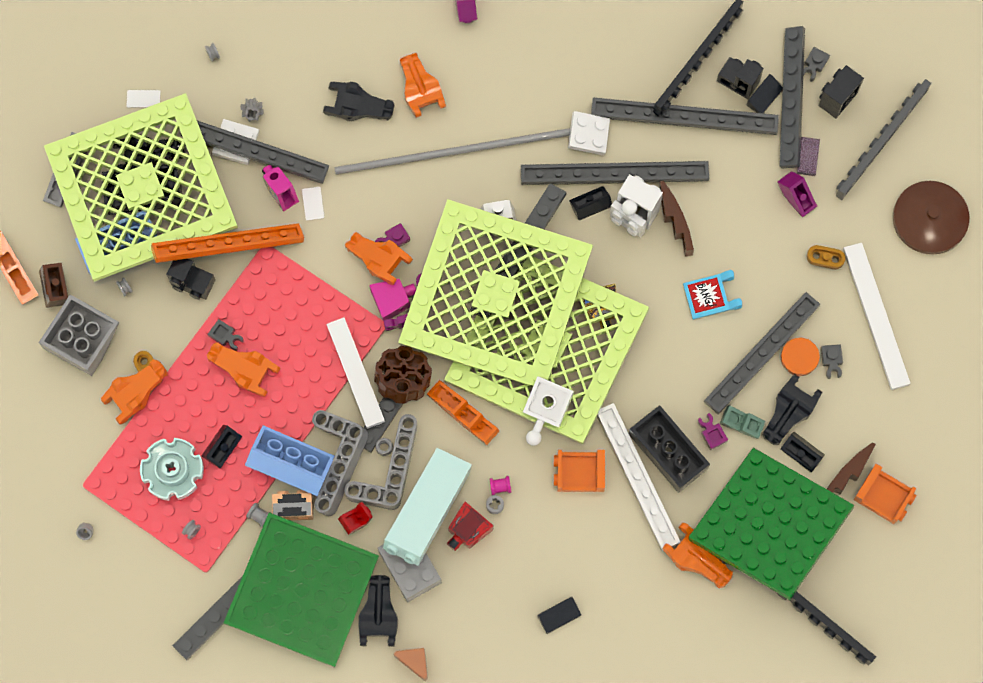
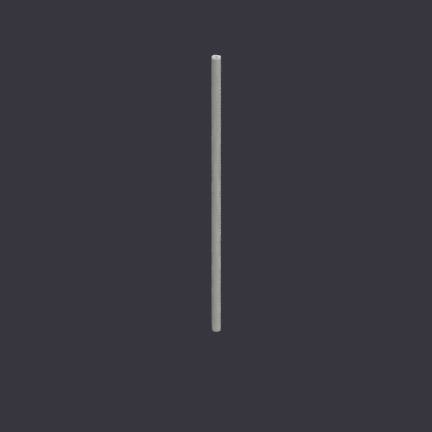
[335,128,570,174]

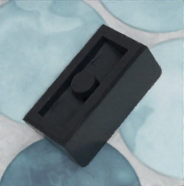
[747,74,783,113]
[569,186,612,220]
[202,425,242,468]
[780,432,825,473]
[537,597,582,634]

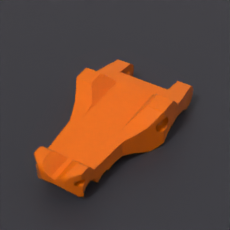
[400,53,446,118]
[345,232,413,285]
[207,342,280,397]
[101,359,168,424]
[662,522,733,588]

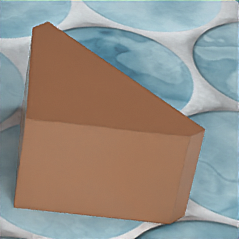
[394,648,428,681]

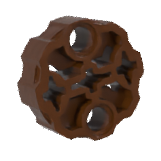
[374,346,432,404]

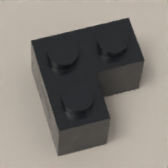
[717,57,764,99]
[166,259,216,300]

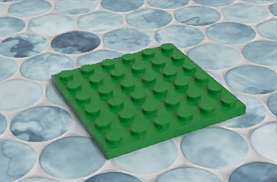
[689,448,854,600]
[224,512,379,667]

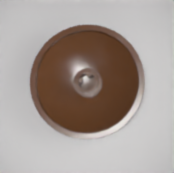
[893,181,970,254]

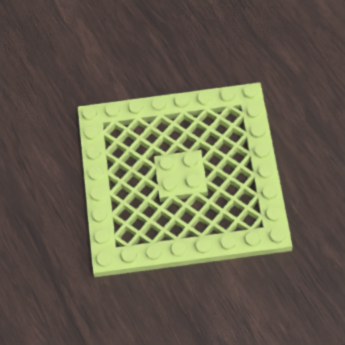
[44,93,238,282]
[398,199,593,387]
[444,256,649,444]

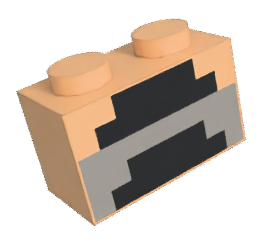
[272,490,313,521]

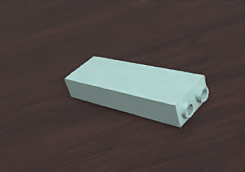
[383,448,472,566]

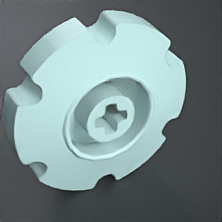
[140,438,204,501]

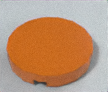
[781,337,820,376]

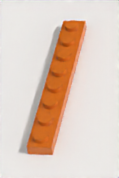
[151,223,304,263]

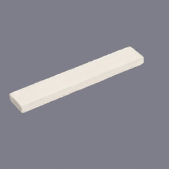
[327,317,385,429]

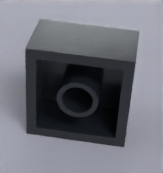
[818,65,864,119]

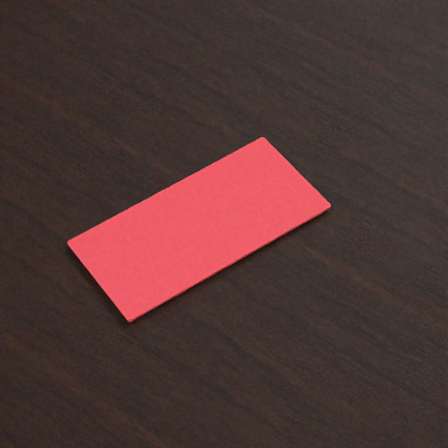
[83,247,385,572]

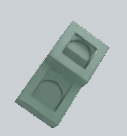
[720,405,766,439]

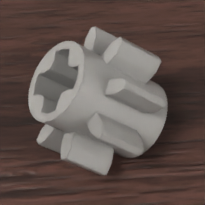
[241,97,264,122]

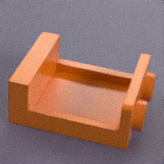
[554,450,605,492]
[854,464,917,524]

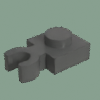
[803,47,830,82]
[208,319,244,351]
[821,344,843,379]

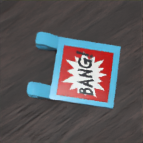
[683,270,742,320]

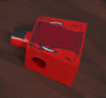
[447,501,494,551]

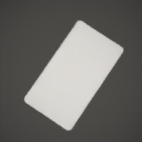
[126,90,160,107]
[302,187,324,220]

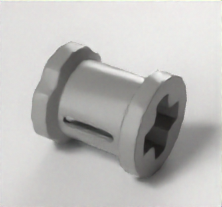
[246,503,271,528]

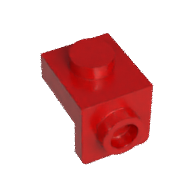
[338,502,373,535]

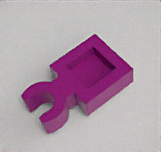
[375,223,411,247]
[383,314,408,331]
[698,413,728,450]

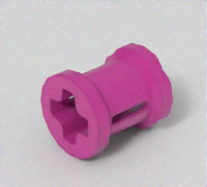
[489,476,511,496]

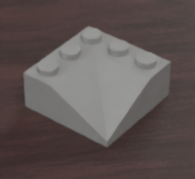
[39,295,119,376]

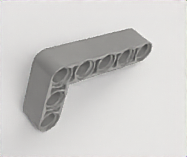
[312,410,368,516]
[345,414,417,510]

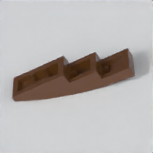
[659,181,694,257]
[827,442,876,494]

